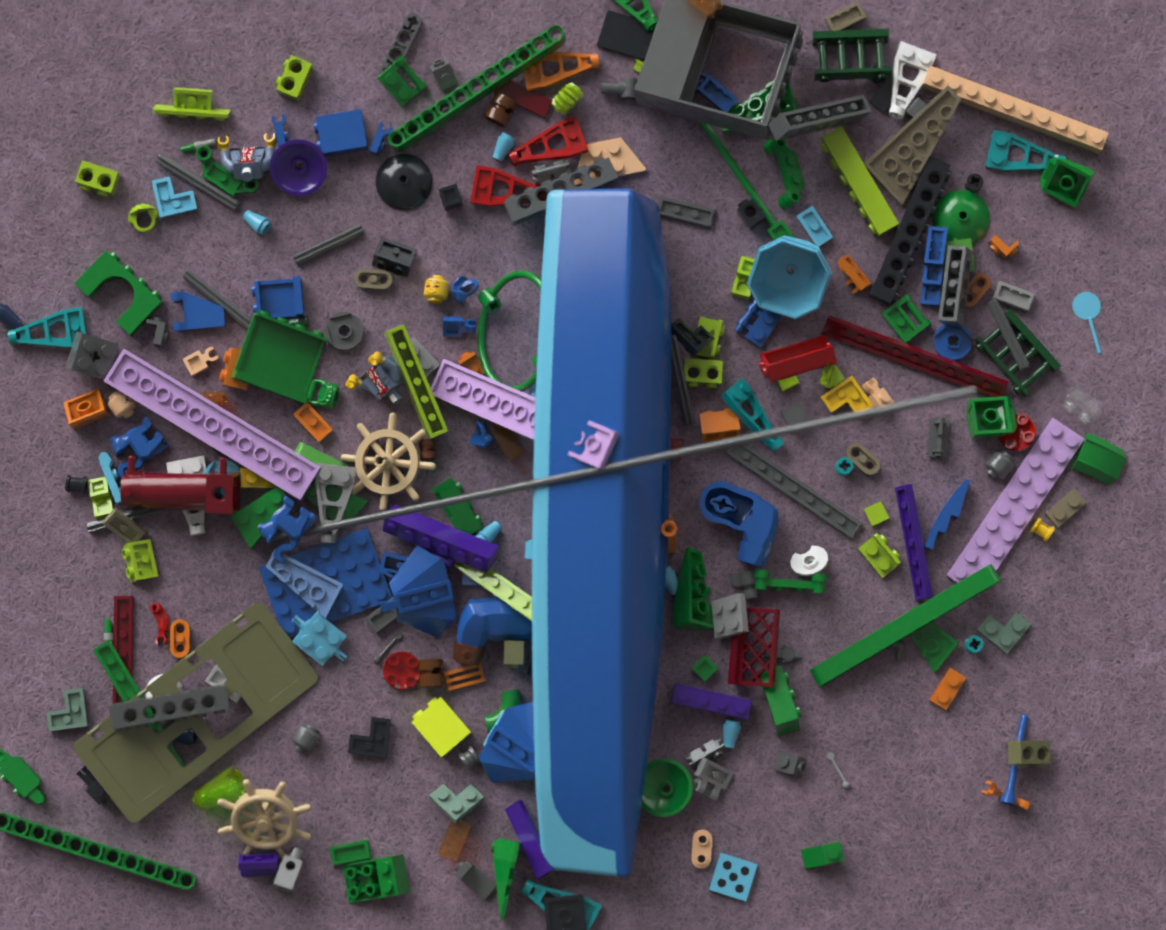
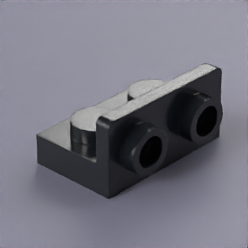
[372,237,417,277]

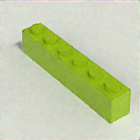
[820,126,899,237]
[383,324,448,439]

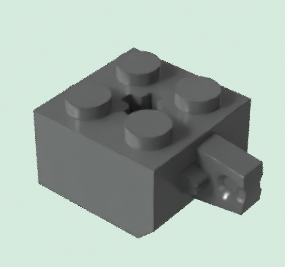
[66,331,118,379]

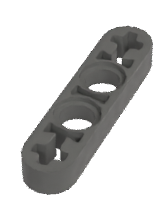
[380,13,422,74]

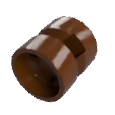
[484,92,518,128]
[418,659,444,687]

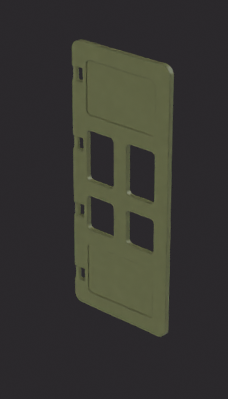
[73,602,318,823]

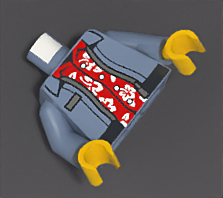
[218,133,277,182]
[345,352,404,404]

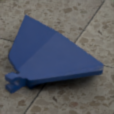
[379,545,456,638]
[479,702,535,782]

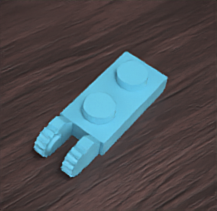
[98,452,122,505]

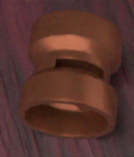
[418,439,437,460]

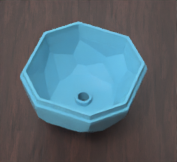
[747,236,832,319]

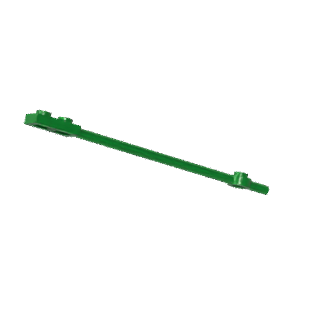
[692,101,795,240]

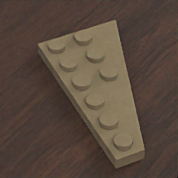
[864,85,961,205]

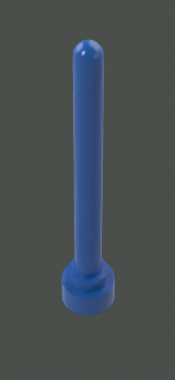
[1000,714,1028,806]

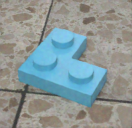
[152,177,198,219]

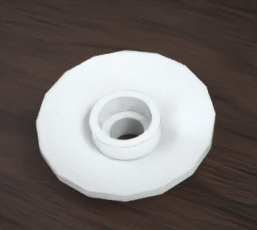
[790,545,828,576]

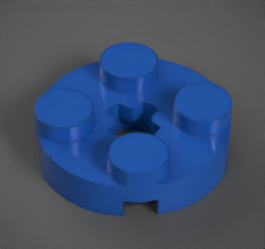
[933,325,972,361]

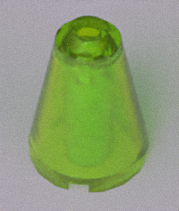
[192,765,245,810]

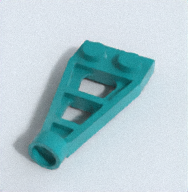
[985,130,1066,171]
[8,307,87,348]
[721,378,785,452]
[521,880,602,930]

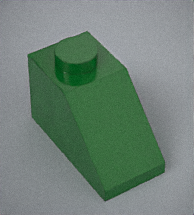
[801,841,844,869]

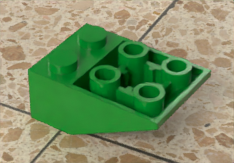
[343,854,410,903]

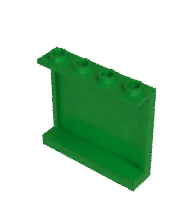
[231,310,328,404]

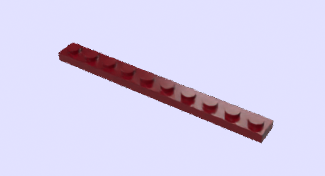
[822,315,1009,397]

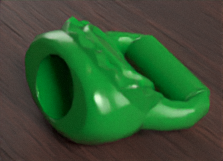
[306,379,340,409]

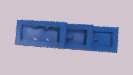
[696,71,738,112]
[920,226,948,307]
[924,480,970,550]

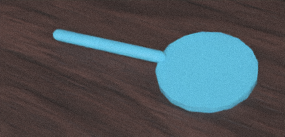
[1072,292,1101,354]

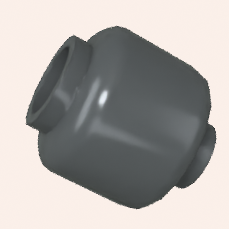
[985,451,1014,479]
[292,723,321,753]

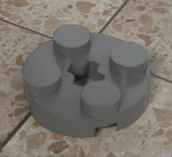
[325,312,364,351]

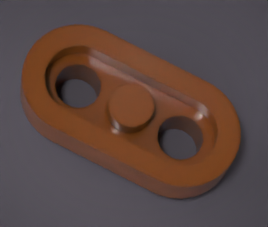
[965,273,991,308]

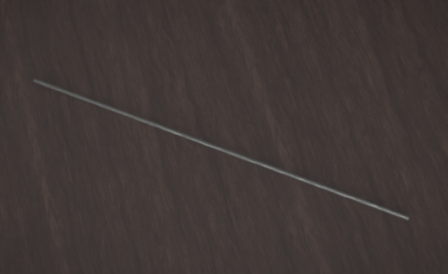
[270,387,977,543]

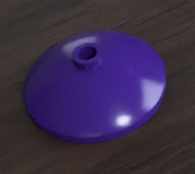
[270,139,327,196]

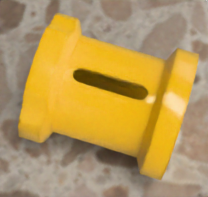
[1030,518,1055,542]

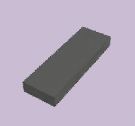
[658,196,716,228]

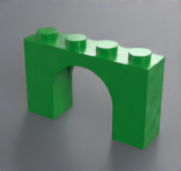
[74,250,163,337]

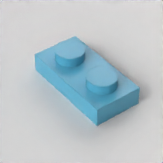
[796,206,833,247]

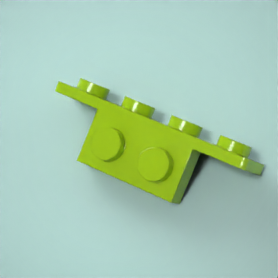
[153,87,231,120]

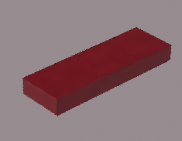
[494,81,552,118]

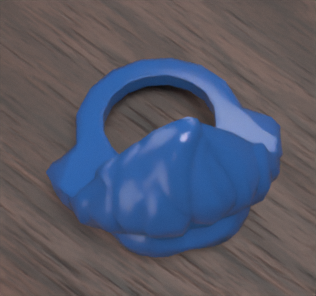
[451,276,479,304]
[470,419,495,448]

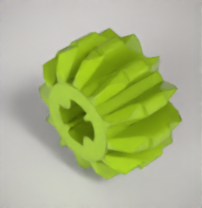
[552,83,583,115]

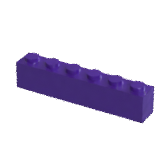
[383,504,499,573]

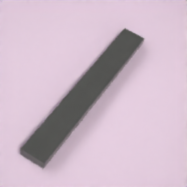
[725,444,863,540]

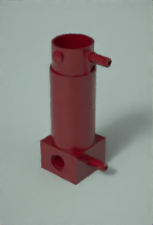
[120,456,240,514]

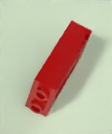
[758,335,837,384]

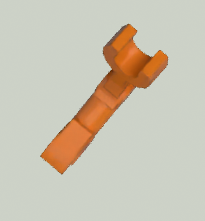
[982,781,1030,810]

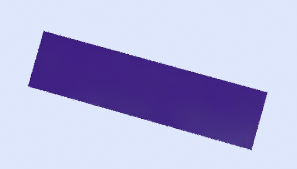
[505,800,554,879]

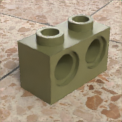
[504,641,525,669]
[1008,740,1051,768]

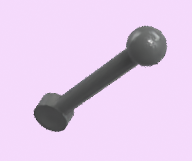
[373,632,402,664]

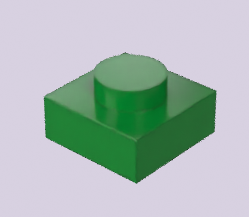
[691,654,718,682]

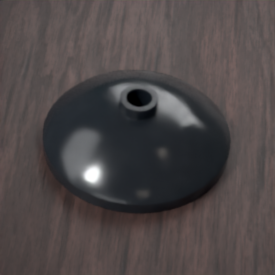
[376,154,432,210]

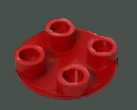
[998,414,1036,451]
[383,651,421,690]

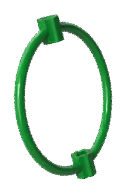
[477,270,541,392]

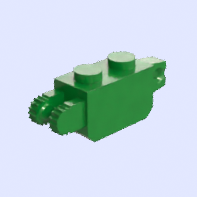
[0,749,47,804]

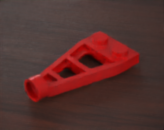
[508,116,589,167]
[470,165,547,207]

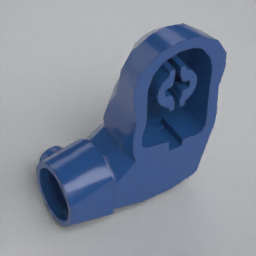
[699,481,779,569]

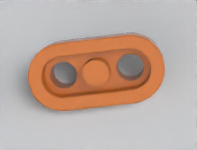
[170,619,190,658]

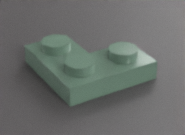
[977,612,1031,654]
[47,688,88,732]
[429,784,484,824]

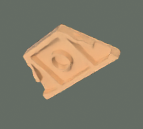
[574,137,646,186]

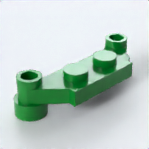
[763,139,805,210]
[196,145,259,197]
[754,570,828,594]

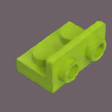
[696,317,725,359]
[858,533,901,578]
[122,539,158,583]

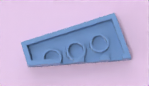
[266,549,344,619]

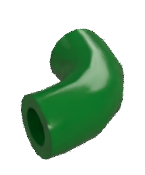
[485,689,521,734]

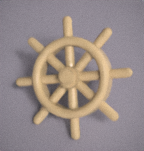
[340,412,436,512]
[217,779,312,860]

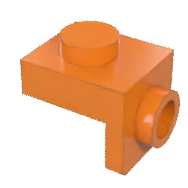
[988,235,1019,259]

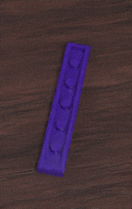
[895,484,933,601]

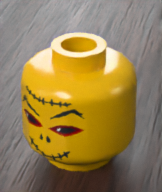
[423,275,450,304]

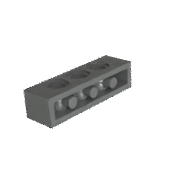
[938,245,973,326]

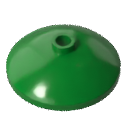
[933,190,990,244]
[641,759,693,817]

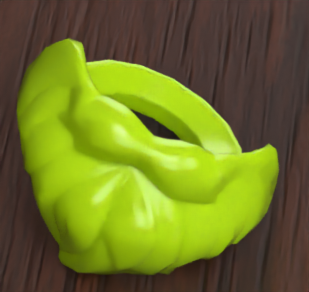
[128,203,160,233]
[818,363,844,389]

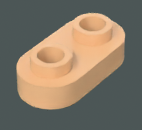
[691,830,712,869]

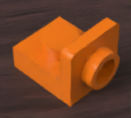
[458,351,485,375]

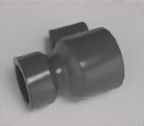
[729,570,759,599]

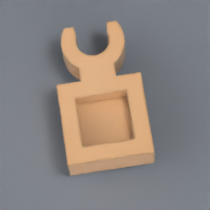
[183,347,219,376]
[862,377,894,408]

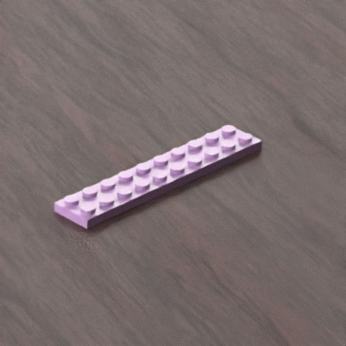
[946,418,1084,597]

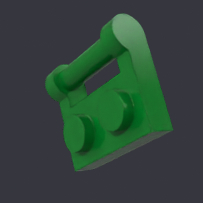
[377,56,427,107]
[881,294,932,343]

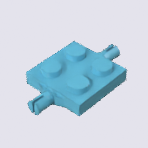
[291,611,347,666]

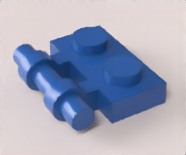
[734,299,782,348]

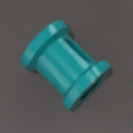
[835,457,853,476]
[964,635,984,653]

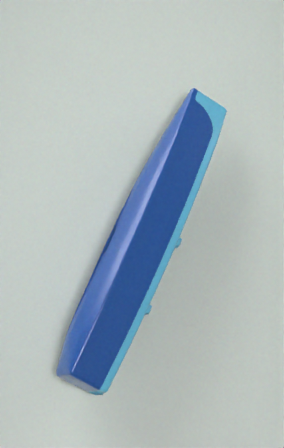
[525,188,672,878]

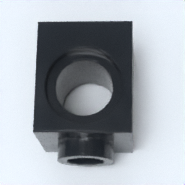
[438,184,463,211]
[737,198,766,230]

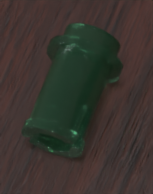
[288,315,310,328]

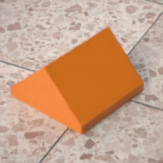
[63,388,110,430]

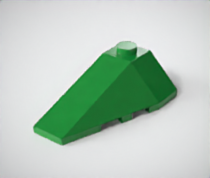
[722,81,799,133]
[673,548,714,630]
[491,838,520,920]

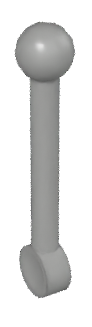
[827,752,850,789]

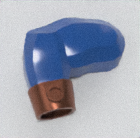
[452,597,532,665]

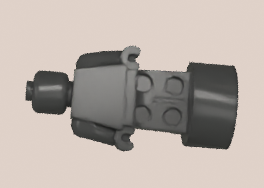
[763,643,801,663]

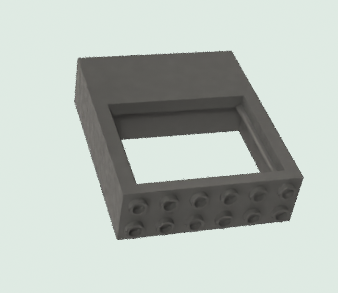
[635,0,803,140]

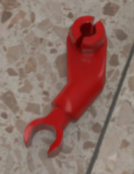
[150,603,169,646]

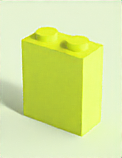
[412,697,472,758]

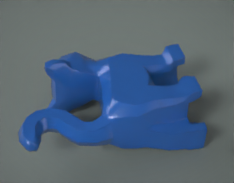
[110,417,170,479]
[258,496,317,564]

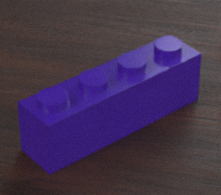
[671,684,752,720]

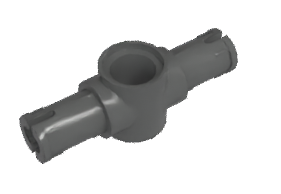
[601,78,638,100]

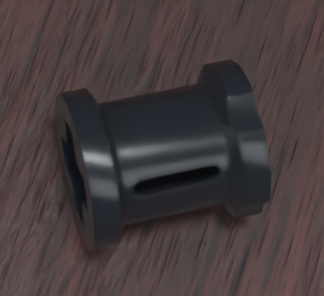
[965,173,984,193]
[65,475,88,494]

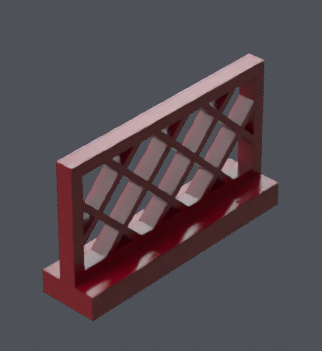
[728,608,780,687]

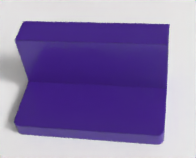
[238,853,280,877]

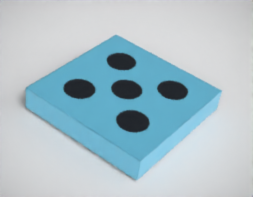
[709,852,758,901]

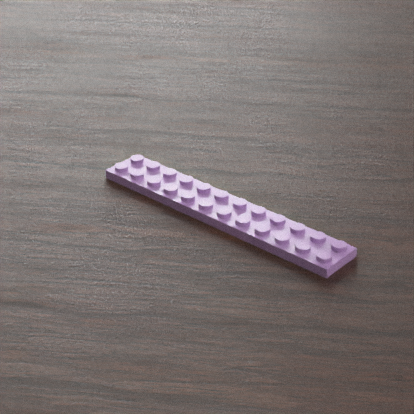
[104,349,321,500]
[431,359,619,470]

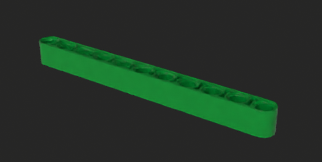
[388,25,566,152]
[810,564,1001,687]
[0,813,197,889]

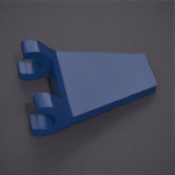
[171,292,226,332]

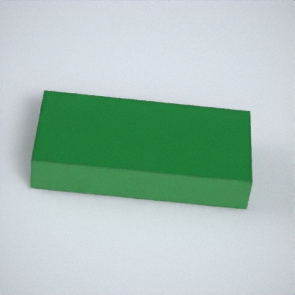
[329,839,371,866]

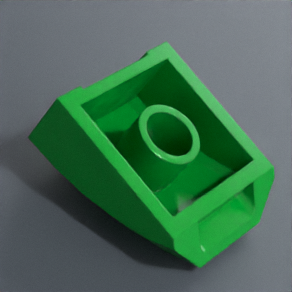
[1040,157,1095,208]
[966,396,1017,440]
[1072,433,1126,485]

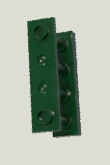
[812,29,891,83]
[974,308,1061,398]

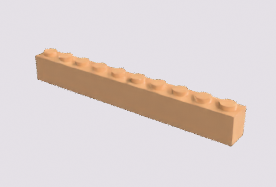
[921,66,1109,154]

